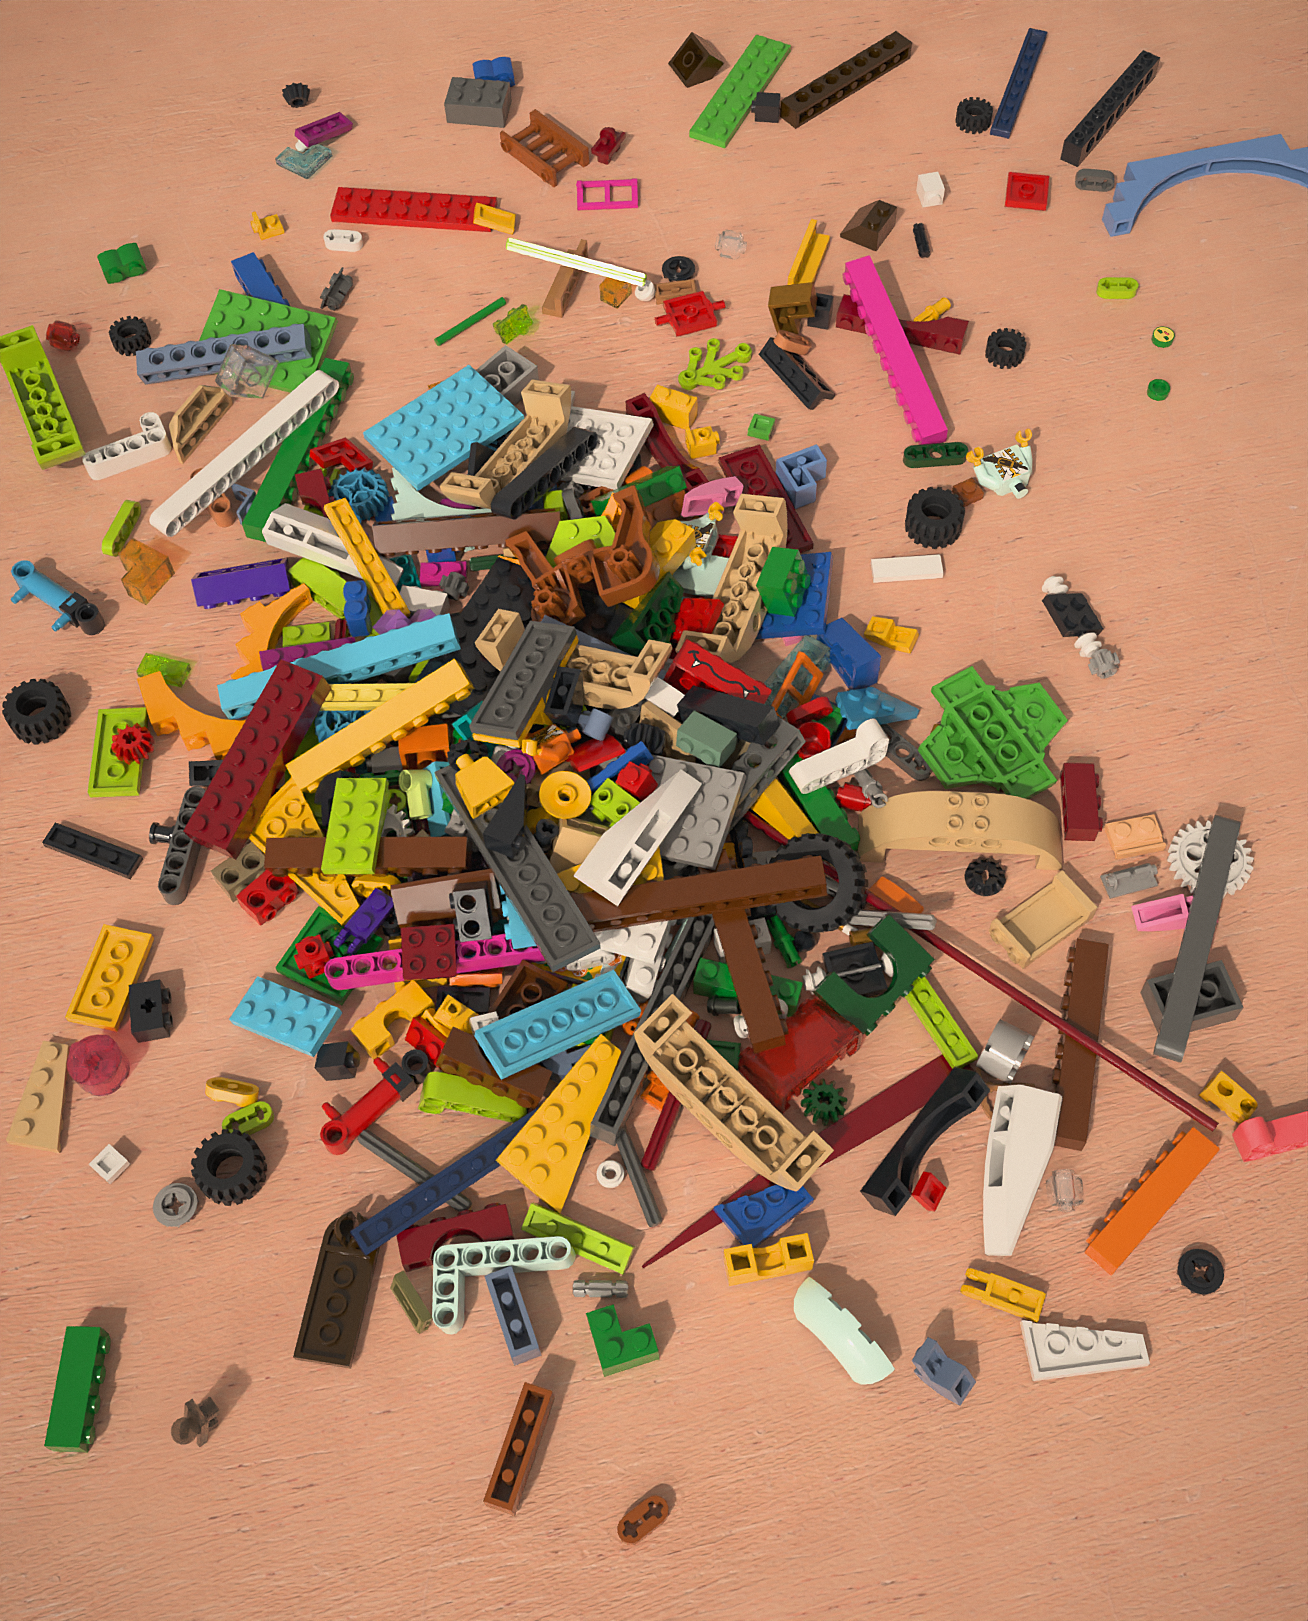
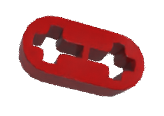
[786,697,833,728]

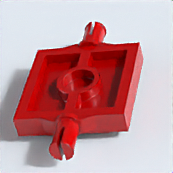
[654,291,725,337]

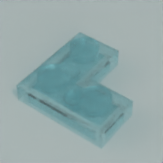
[275,144,332,180]

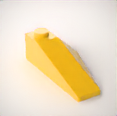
[750,765,819,839]

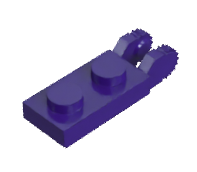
[334,888,395,956]

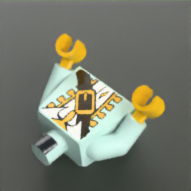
[966,428,1033,499]
[680,502,724,571]

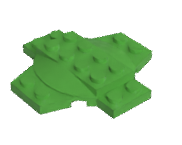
[918,666,1068,799]

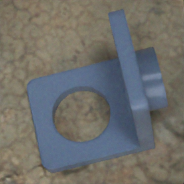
[231,483,256,525]

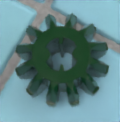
[800,1078,847,1126]

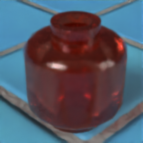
[46,320,80,351]

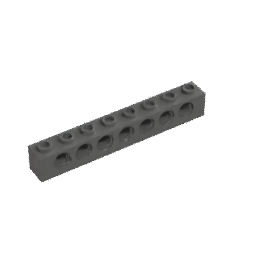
[661,716,806,880]

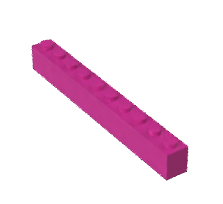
[842,255,948,445]

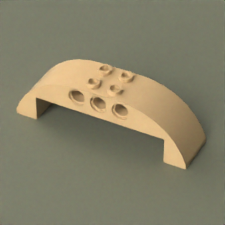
[440,380,571,509]
[675,494,787,663]
[475,609,672,709]
[858,791,1062,870]
[634,994,834,1191]

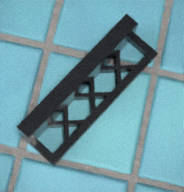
[758,337,835,410]

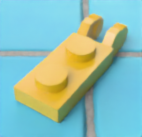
[960,1268,1046,1323]

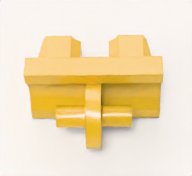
[433,995,479,1035]

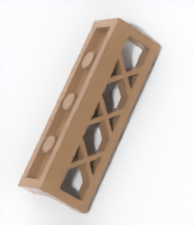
[542,239,588,318]

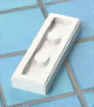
[871,555,943,583]

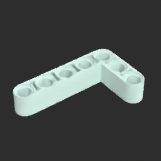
[432,1236,576,1335]

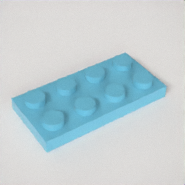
[229,976,342,1057]

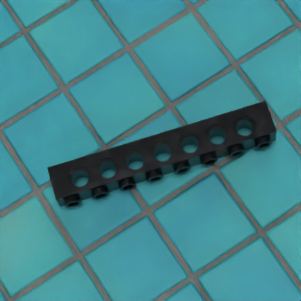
[1060,50,1160,167]

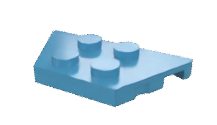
[835,687,919,730]

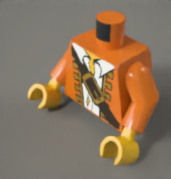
[520,724,581,775]

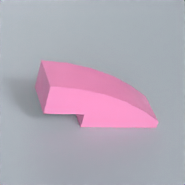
[681,476,743,517]
[1131,894,1218,931]

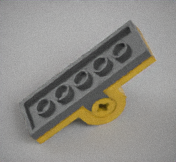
[469,621,579,748]

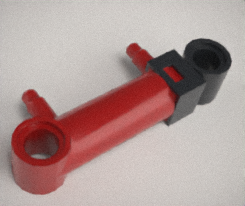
[320,1049,432,1155]

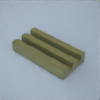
[390,1270,432,1334]

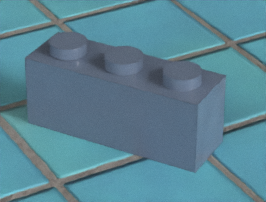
[484,1266,542,1366]

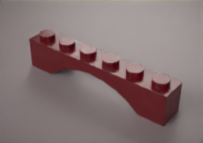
[836,294,969,355]
[625,393,709,494]

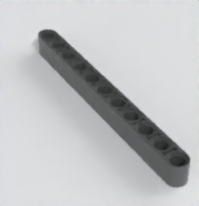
[1153,815,1241,1063]

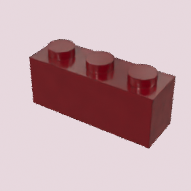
[1060,763,1103,841]

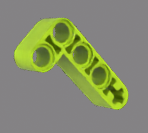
[418,1072,529,1123]

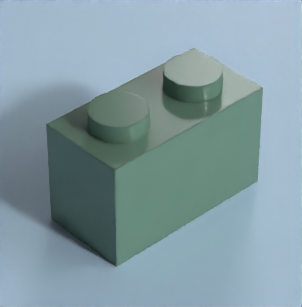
[676,711,737,768]

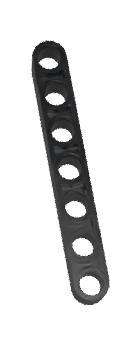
[491,427,598,520]

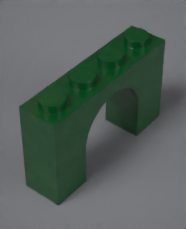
[812,914,935,1036]

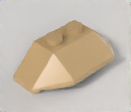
[169,385,233,464]

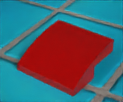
[564,734,626,772]

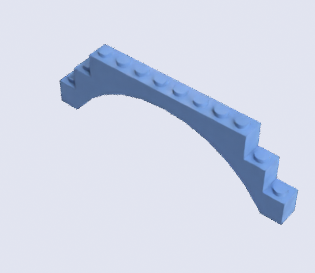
[1102,134,1308,237]

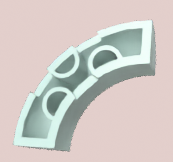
[794,1277,895,1384]

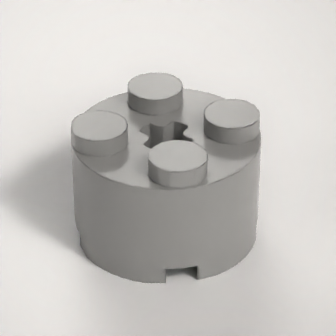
[976,1019,1035,1084]

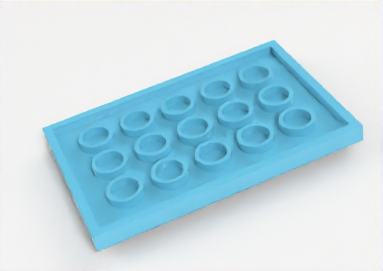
[363,365,524,491]

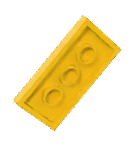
[65,924,154,1032]

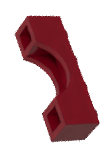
[295,469,334,520]
[396,1203,515,1272]

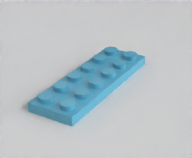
[474,970,641,1079]

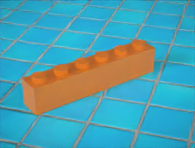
[1084,1127,1220,1276]

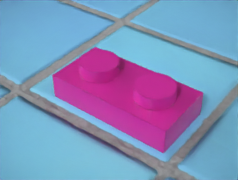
[420,561,467,587]

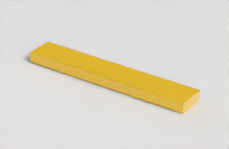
[324,498,411,617]

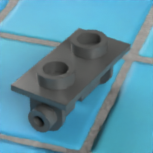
[320,267,353,311]

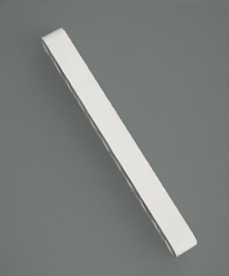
[149,370,339,537]

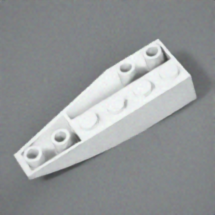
[262,503,404,586]
[574,770,702,906]
[983,1085,1062,1256]

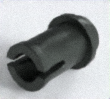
[707,995,741,1016]

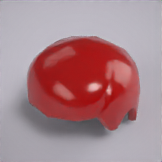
[796,721,831,760]

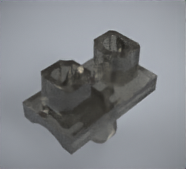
[171,1397,220,1447]

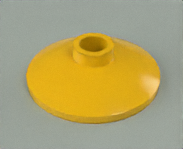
[539,771,591,819]

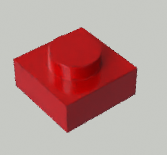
[911,1171,947,1212]

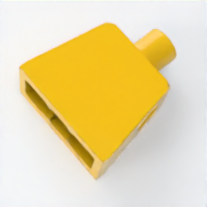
[455,754,514,819]

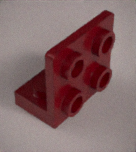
[401,924,457,981]

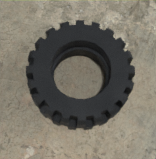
[768,833,868,932]

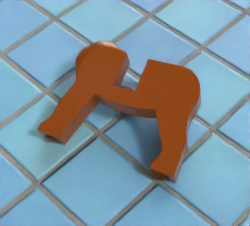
[505,485,660,626]

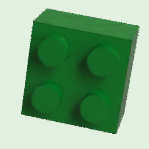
[756,547,811,617]

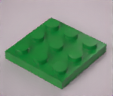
[275,906,384,1005]

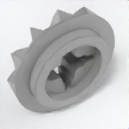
[153,1183,199,1228]

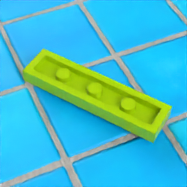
[905,976,978,1069]
[521,1202,635,1274]

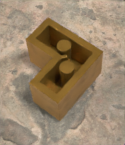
[768,282,817,334]

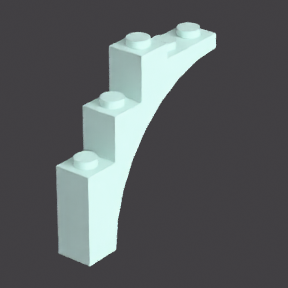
[390,468,492,552]

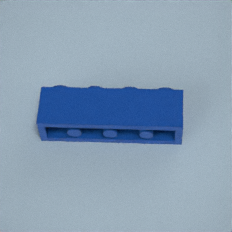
[231,252,290,306]

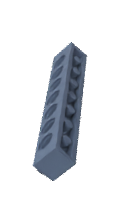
[136,324,312,385]

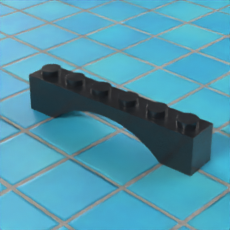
[860,1067,990,1216]

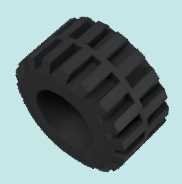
[905,487,965,549]
[2,679,71,745]
[191,1129,267,1206]

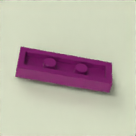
[294,112,353,148]

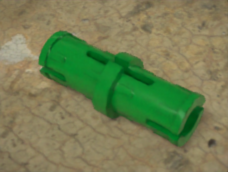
[766,916,802,968]

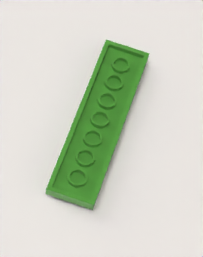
[689,35,791,149]

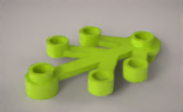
[678,338,752,390]

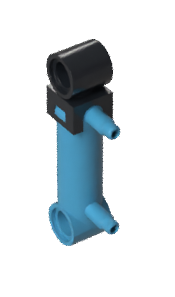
[11,560,105,635]

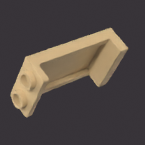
[989,870,1098,969]

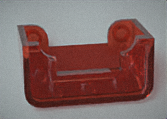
[738,998,863,1114]

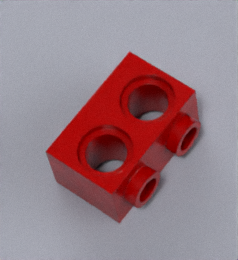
[236,870,299,926]

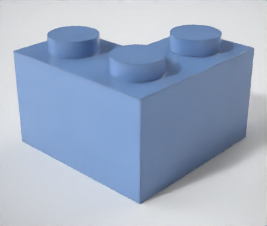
[776,444,827,509]

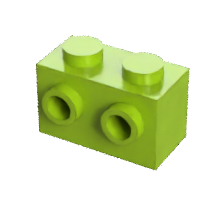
[590,778,640,828]

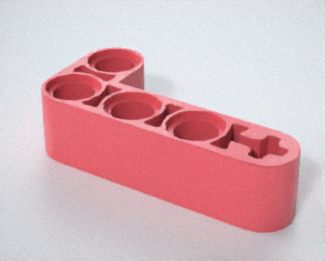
[1232,1111,1308,1162]

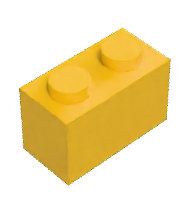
[649,385,698,429]

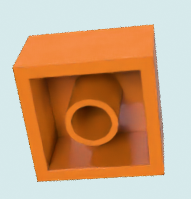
[398,724,451,770]

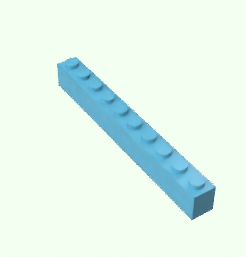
[217,613,461,720]

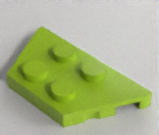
[546,516,616,568]

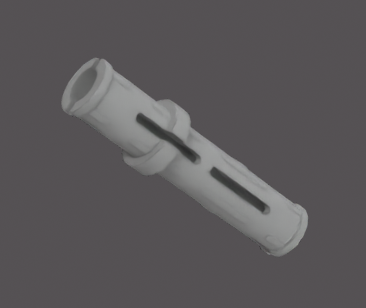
[853,768,888,808]

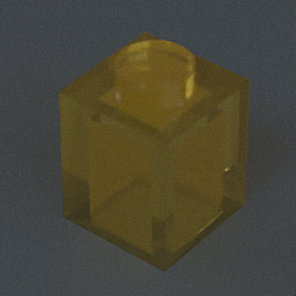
[599,277,632,309]

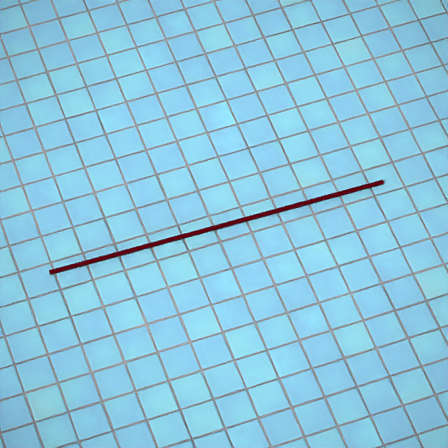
[743,811,1219,1132]

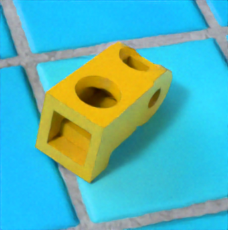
[1199,1070,1258,1124]

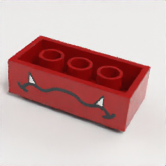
[663,639,772,704]

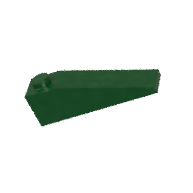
[611,572,684,657]

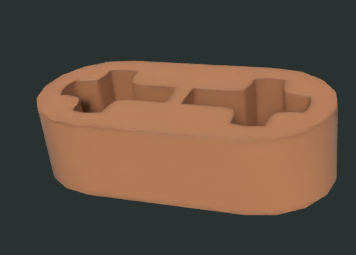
[773,330,812,355]

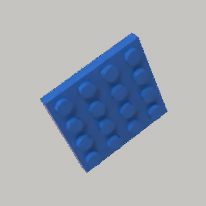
[755,552,833,639]

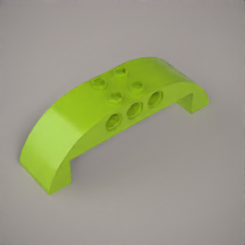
[0,325,86,470]

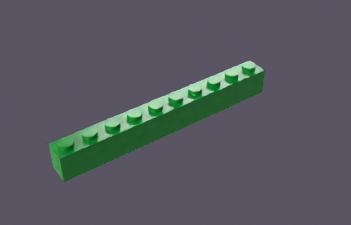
[242,358,354,542]

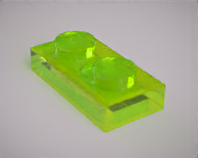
[136,653,191,688]

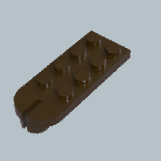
[293,1211,380,1369]

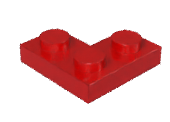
[309,437,373,472]

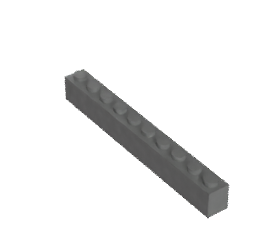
[590,914,716,1146]

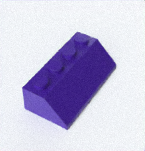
[191,557,292,609]

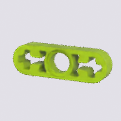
[102,500,141,557]

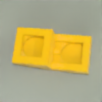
[864,616,919,654]

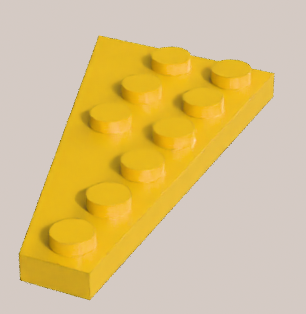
[249,777,361,928]
[496,1034,621,1214]

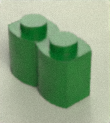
[97,243,147,284]

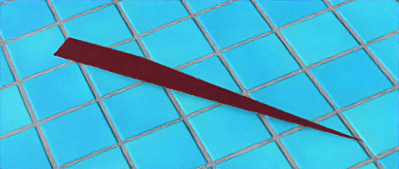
[642,1054,975,1268]

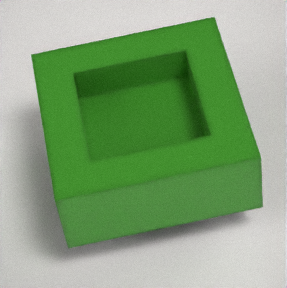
[747,414,775,441]

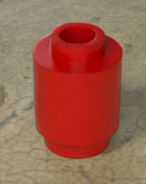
[836,783,872,812]

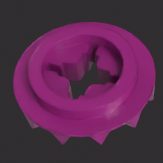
[496,749,536,784]

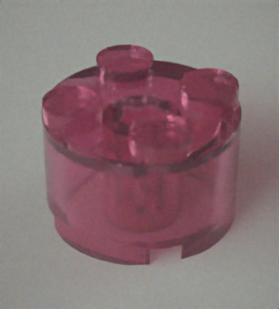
[67,1034,130,1096]

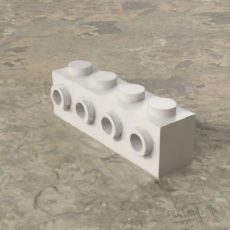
[623,919,677,1003]

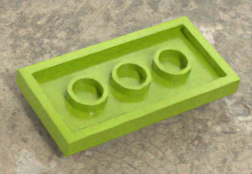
[88,707,148,798]
[321,778,389,874]

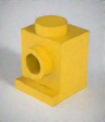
[685,426,720,459]

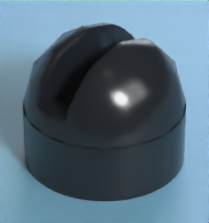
[794,931,816,952]

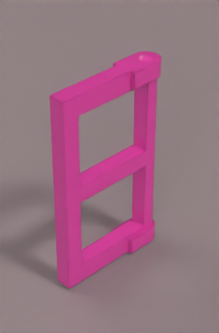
[576,178,638,210]

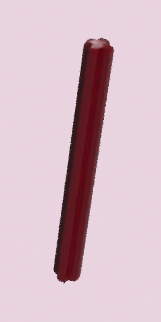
[641,1019,712,1171]

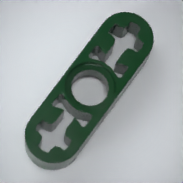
[903,442,968,468]

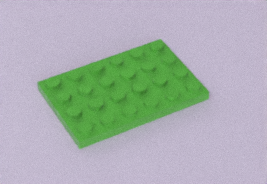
[199,289,338,393]

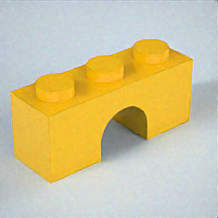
[351,980,436,1060]
[723,1233,814,1286]

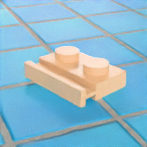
[1104,814,1166,860]

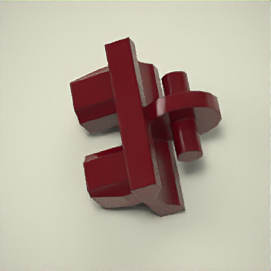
[591,127,626,165]

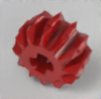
[111,723,155,765]

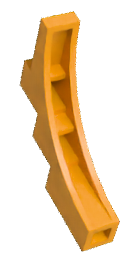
[230,583,313,679]
[137,671,246,760]

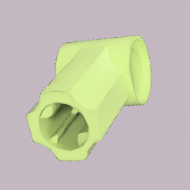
[399,770,432,820]

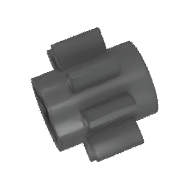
[439,572,469,600]

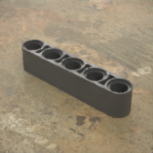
[158,786,206,905]

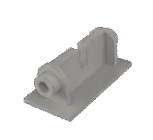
[1100,863,1158,899]

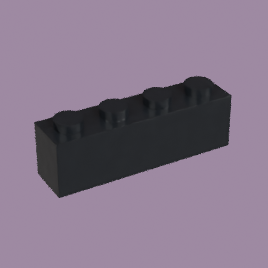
[677,685,780,746]

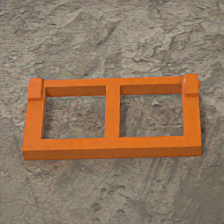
[771,651,824,720]

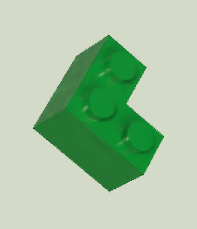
[586,1304,659,1377]

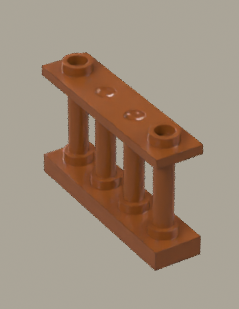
[500,109,590,188]

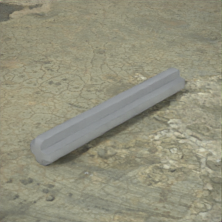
[848,910,937,930]

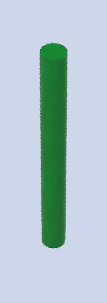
[434,297,506,346]

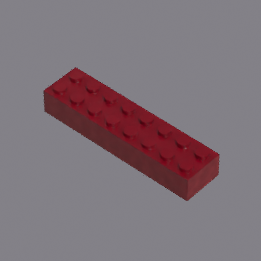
[183,659,331,860]

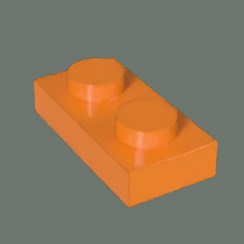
[450,967,505,988]

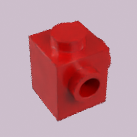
[616,761,658,803]

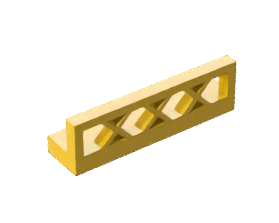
[787,219,830,285]

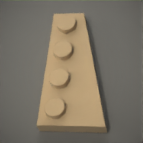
[6,1041,71,1153]

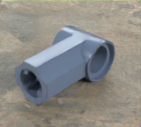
[576,709,614,741]

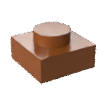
[952,478,984,507]

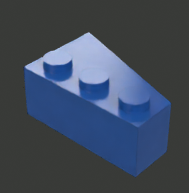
[816,618,881,690]

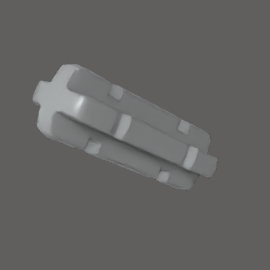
[573,1280,628,1298]

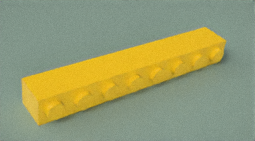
[285,659,475,794]

